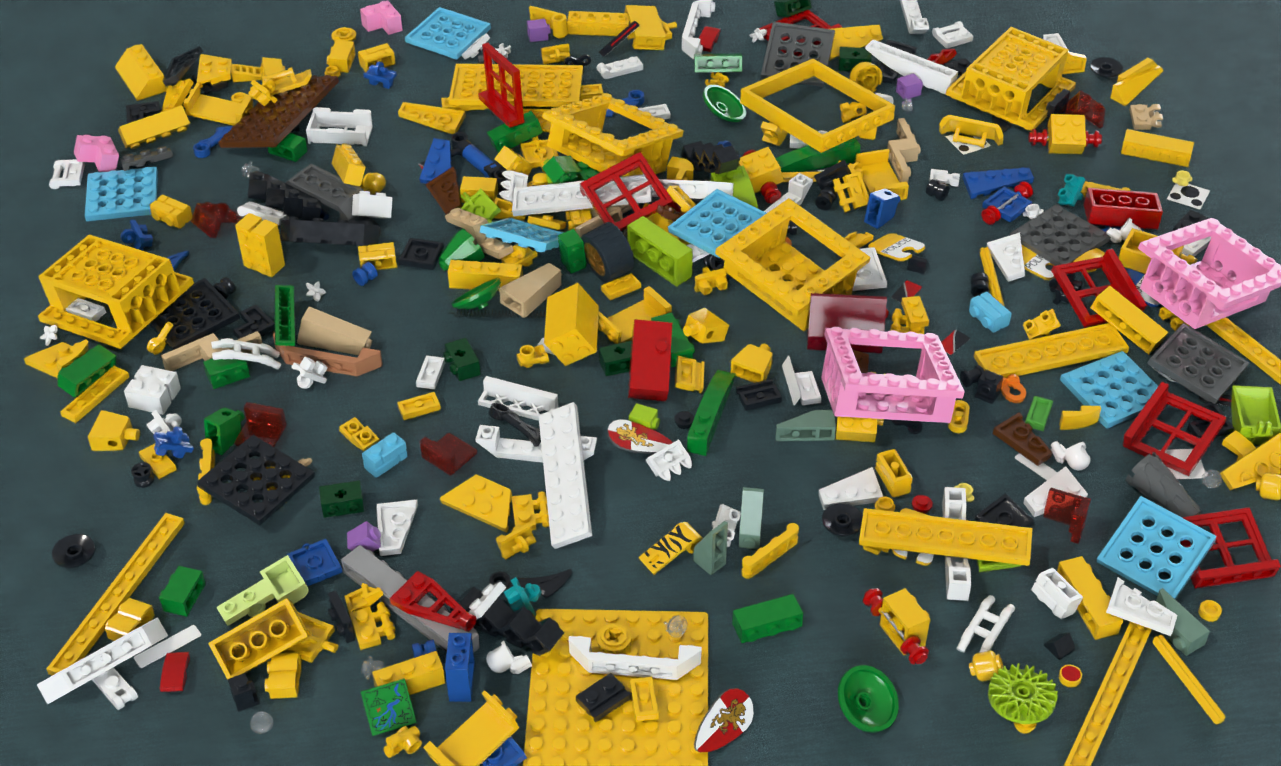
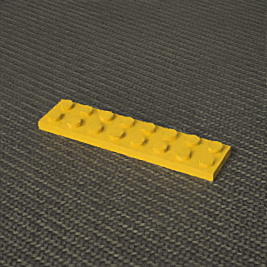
[974,323,1129,378]
[859,508,1032,566]

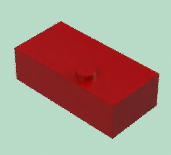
[1084,188,1163,229]
[628,319,672,401]

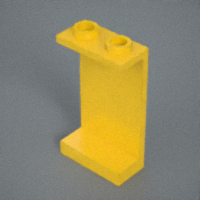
[624,5,666,50]
[183,83,253,126]
[856,149,909,200]
[598,286,672,344]
[423,690,519,766]

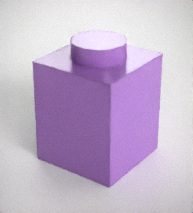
[527,19,551,42]
[896,74,923,100]
[347,521,381,552]

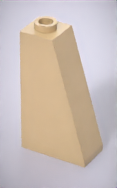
[499,263,562,318]
[297,307,373,355]

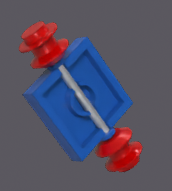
[981,181,1033,225]

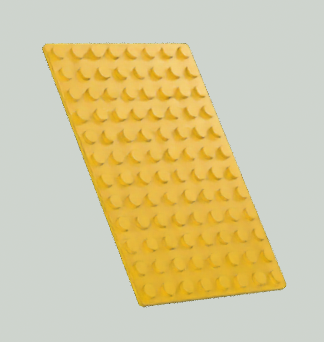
[523,609,708,766]

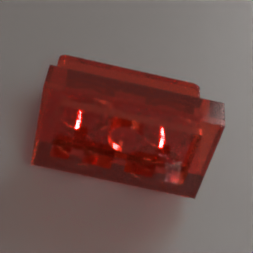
[1066,90,1105,129]
[191,202,242,238]
[235,402,287,447]
[420,433,477,476]
[1043,488,1091,544]

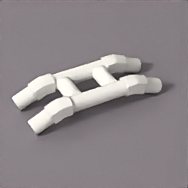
[211,338,281,370]
[956,595,1015,653]

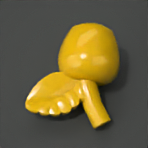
[360,172,386,195]

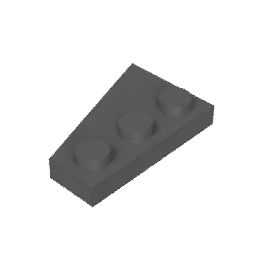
[120,146,173,171]

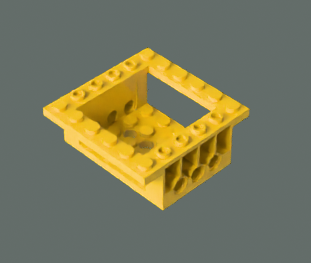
[946,27,1076,131]
[542,93,684,177]
[715,198,871,331]
[38,234,194,349]

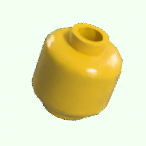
[1256,473,1281,501]
[969,650,1003,682]

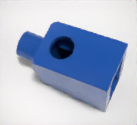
[864,189,900,229]

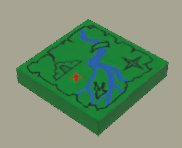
[360,678,417,736]

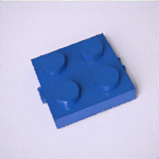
[287,539,342,586]

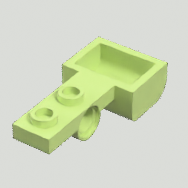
[217,555,309,626]

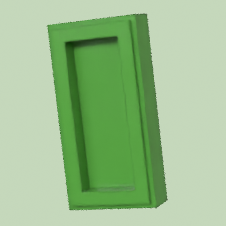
[1025,396,1053,431]

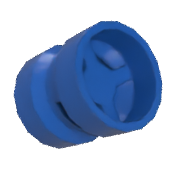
[352,262,378,286]
[412,639,436,658]

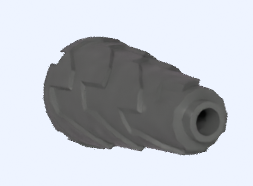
[1126,452,1202,517]

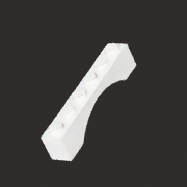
[942,487,971,601]

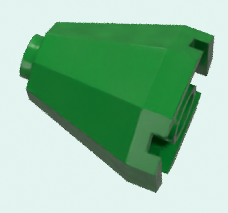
[439,229,485,271]

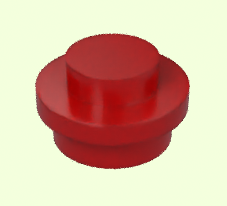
[912,495,933,514]

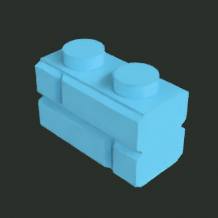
[969,292,1012,333]
[362,433,408,478]

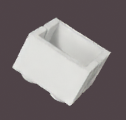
[124,365,181,415]

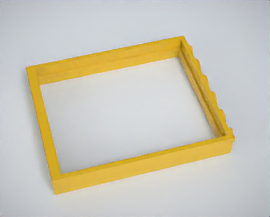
[740,59,895,153]

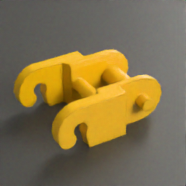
[705,72,729,87]

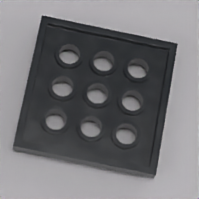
[149,278,240,350]
[197,435,315,526]

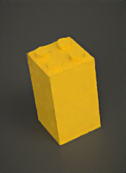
[544,283,599,366]

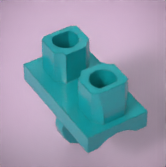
[1057,174,1086,206]
[503,577,541,616]

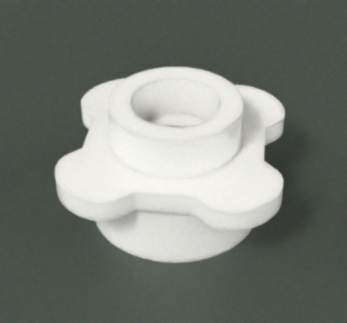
[1023,204,1044,219]

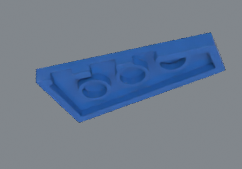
[963,167,1034,199]

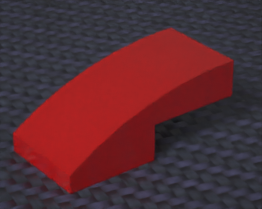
[699,26,721,52]
[927,49,957,65]
[160,652,190,692]

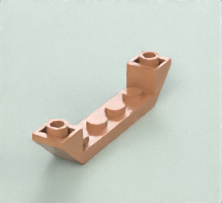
[273,332,382,376]

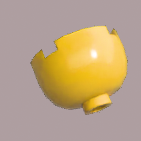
[849,62,883,93]

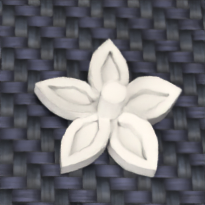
[749,28,767,43]
[306,281,326,302]
[40,325,57,346]

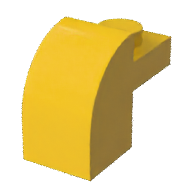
[761,121,788,146]
[667,156,694,181]

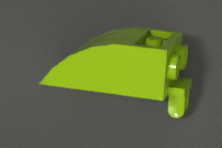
[711,165,758,208]
[1231,385,1281,445]

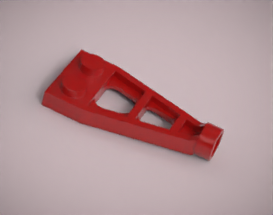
[390,571,476,632]

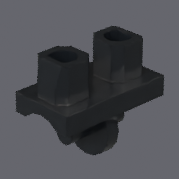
[1049,273,1082,305]

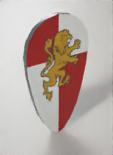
[607,419,673,454]
[694,688,754,752]

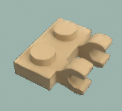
[1129,104,1163,130]

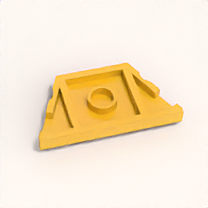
[197,54,232,88]
[24,342,72,378]
[440,474,512,533]

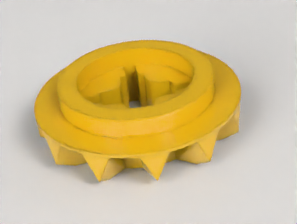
[331,27,356,43]
[596,623,631,654]

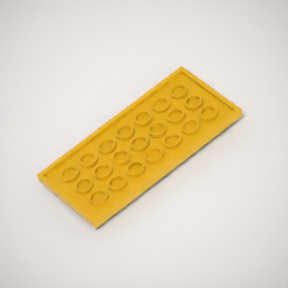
[449,64,583,108]

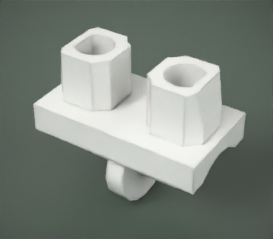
[292,357,328,389]
[147,410,182,434]
[711,504,741,547]

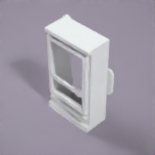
[306,107,373,147]

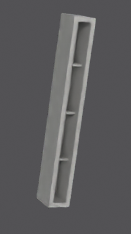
[341,545,480,653]

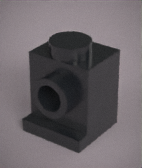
[975,370,1003,404]
[228,673,260,712]

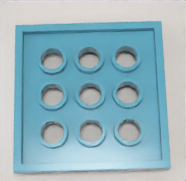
[405,7,491,60]
[85,167,158,222]
[668,189,767,258]
[480,218,564,252]
[1060,351,1168,429]
[1097,496,1217,600]

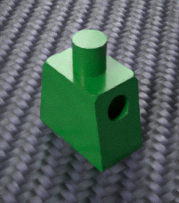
[204,408,245,455]

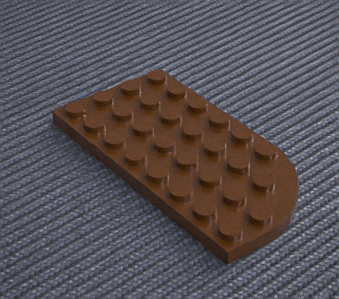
[218,75,339,148]

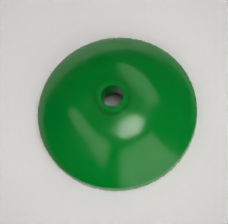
[703,85,746,122]
[451,278,501,310]
[838,665,899,733]

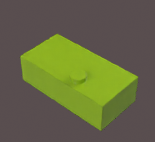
[627,216,693,287]

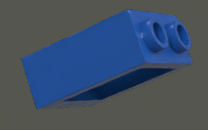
[445,633,475,702]

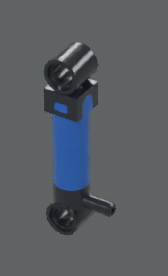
[451,132,508,192]

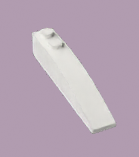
[865,40,958,94]

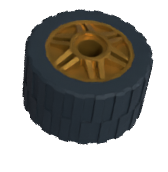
[581,222,635,283]

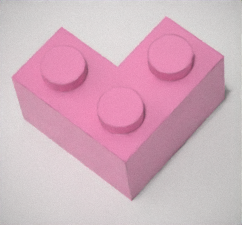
[360,1,403,35]
[74,135,119,172]

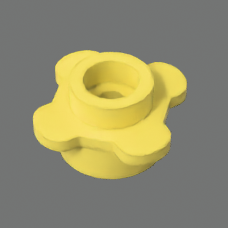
[1172,170,1193,186]
[954,483,974,502]

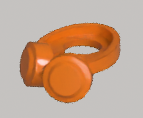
[1001,374,1026,403]

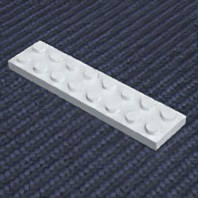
[512,174,652,216]
[538,402,592,549]

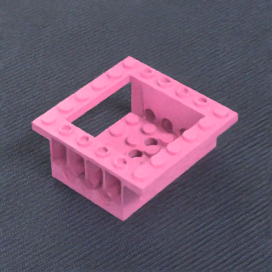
[1138,218,1281,329]
[821,327,965,423]

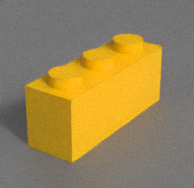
[372,651,445,695]

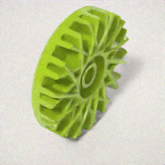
[988,663,1058,724]

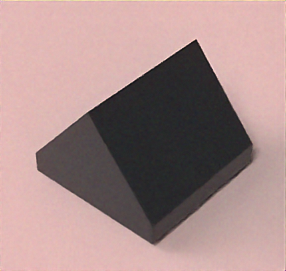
[907,255,929,274]
[1044,633,1075,660]

